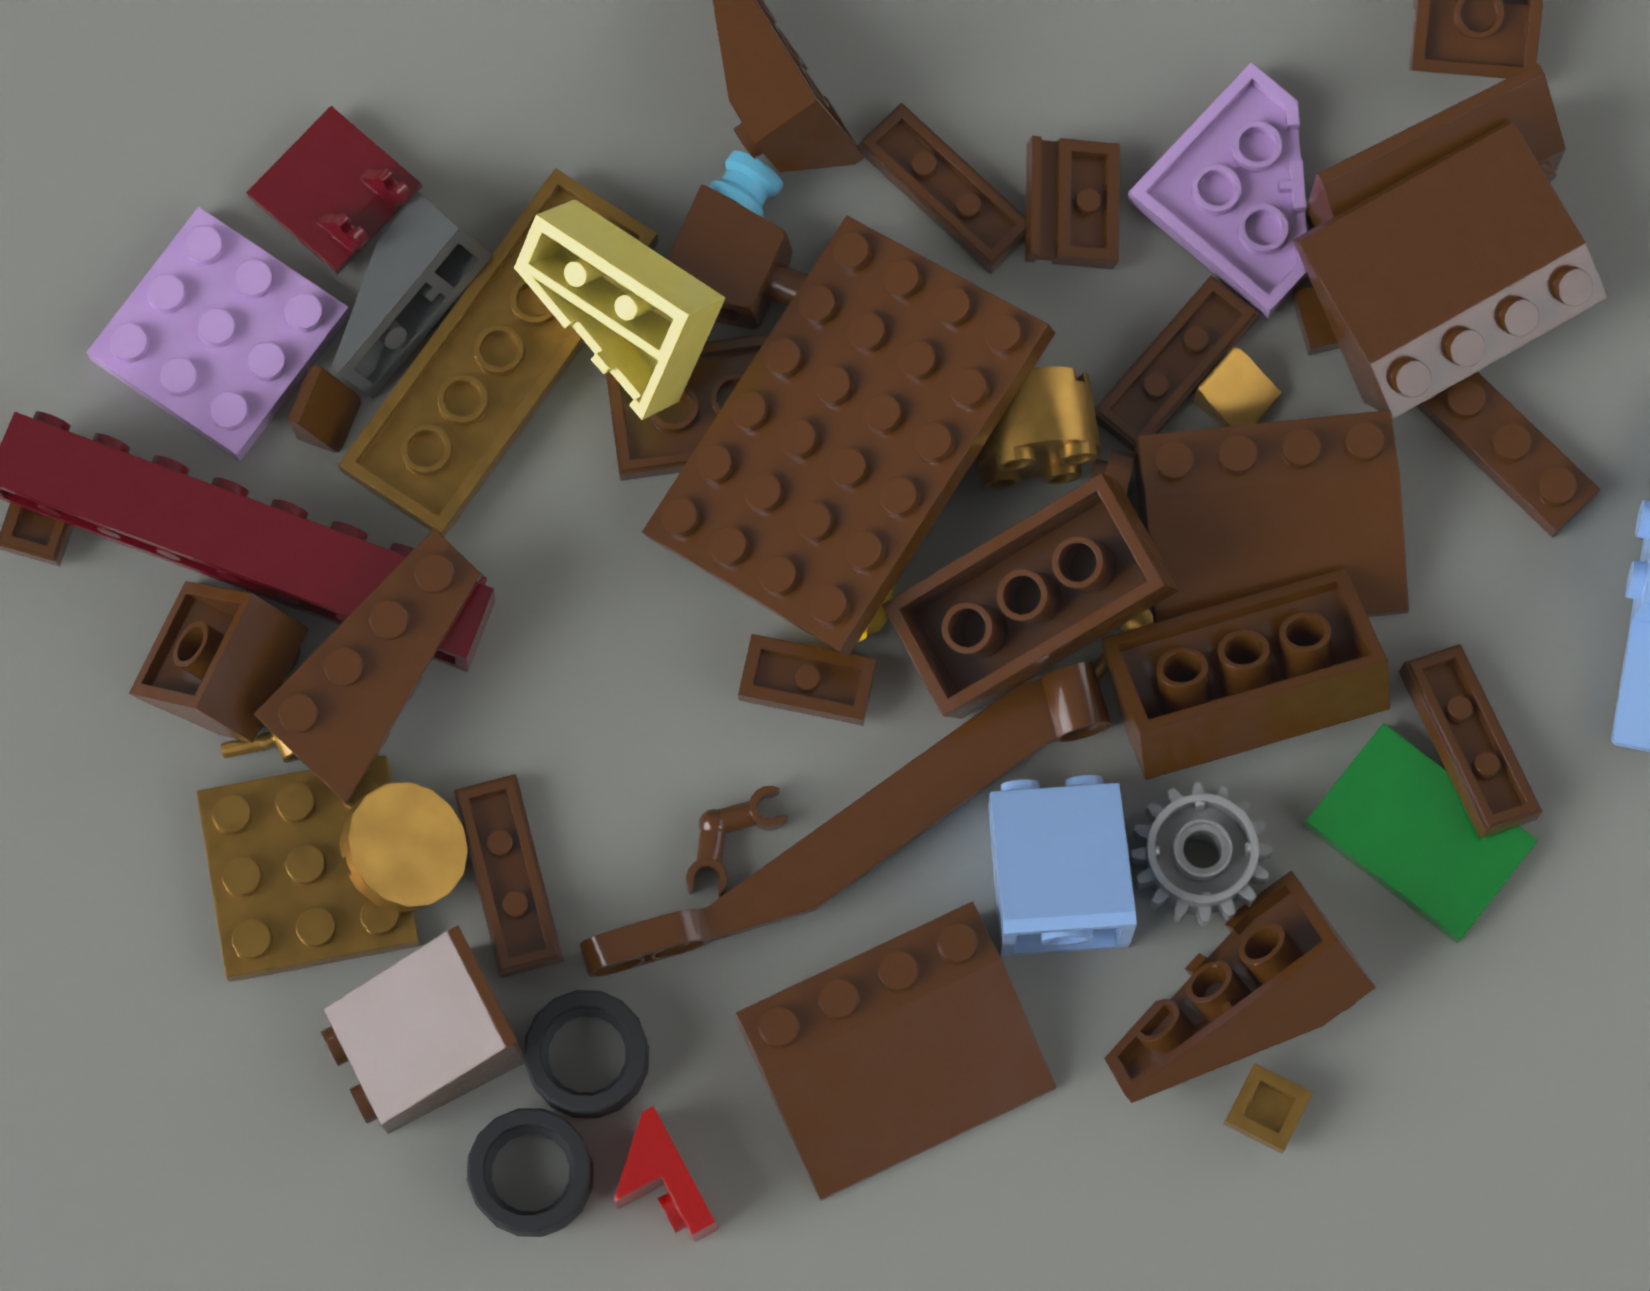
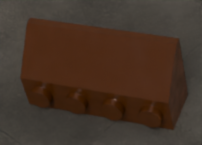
[1305,63,1566,229]
[1101,568,1390,781]

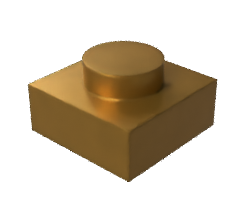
[1224,1063,1313,1154]

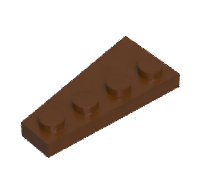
[254,528,483,805]

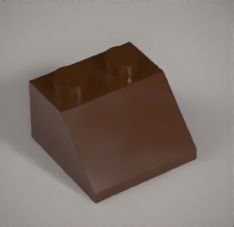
[129,581,309,743]

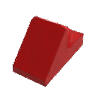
[614,1106,718,1242]

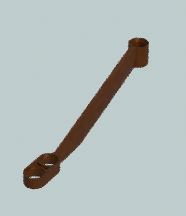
[580,662,1112,977]

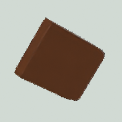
[288,364,361,453]

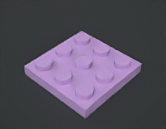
[86,207,351,462]

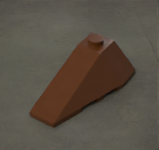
[713,0,865,173]
[1104,870,1376,1103]

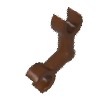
[686,786,788,898]

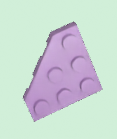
[1127,62,1308,319]

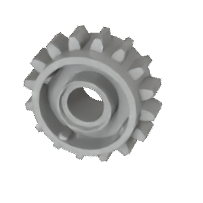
[1129,782,1273,927]

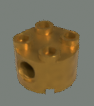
[975,366,1101,490]

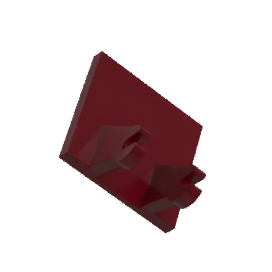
[246,106,422,275]

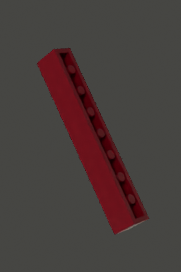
[0,411,495,672]

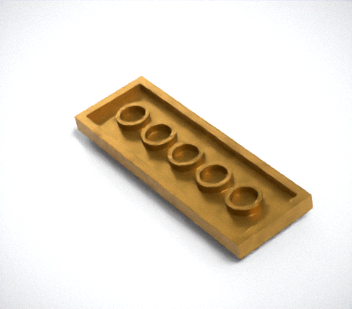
[338,168,659,538]

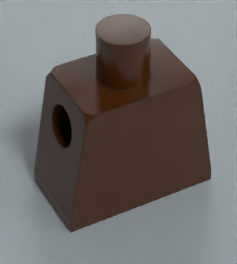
[667,184,808,329]

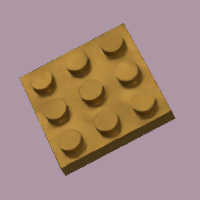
[196,755,421,982]

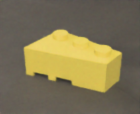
[514,199,725,420]

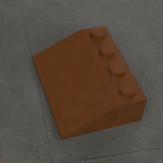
[1293,120,1608,419]
[1134,410,1409,623]
[735,901,1056,1201]

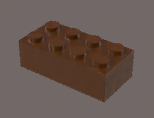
[882,473,1180,719]

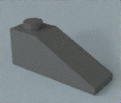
[332,192,493,399]

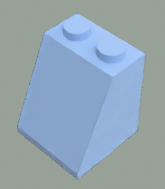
[988,775,1137,957]

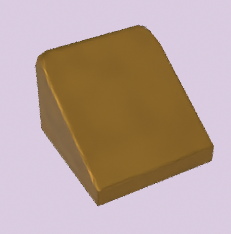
[1193,345,1282,427]

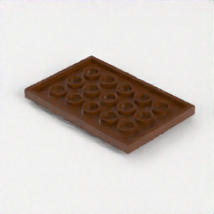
[642,215,1055,657]

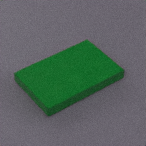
[1303,723,1538,944]

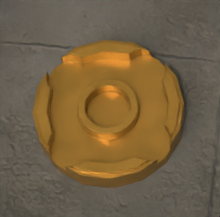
[339,782,468,912]

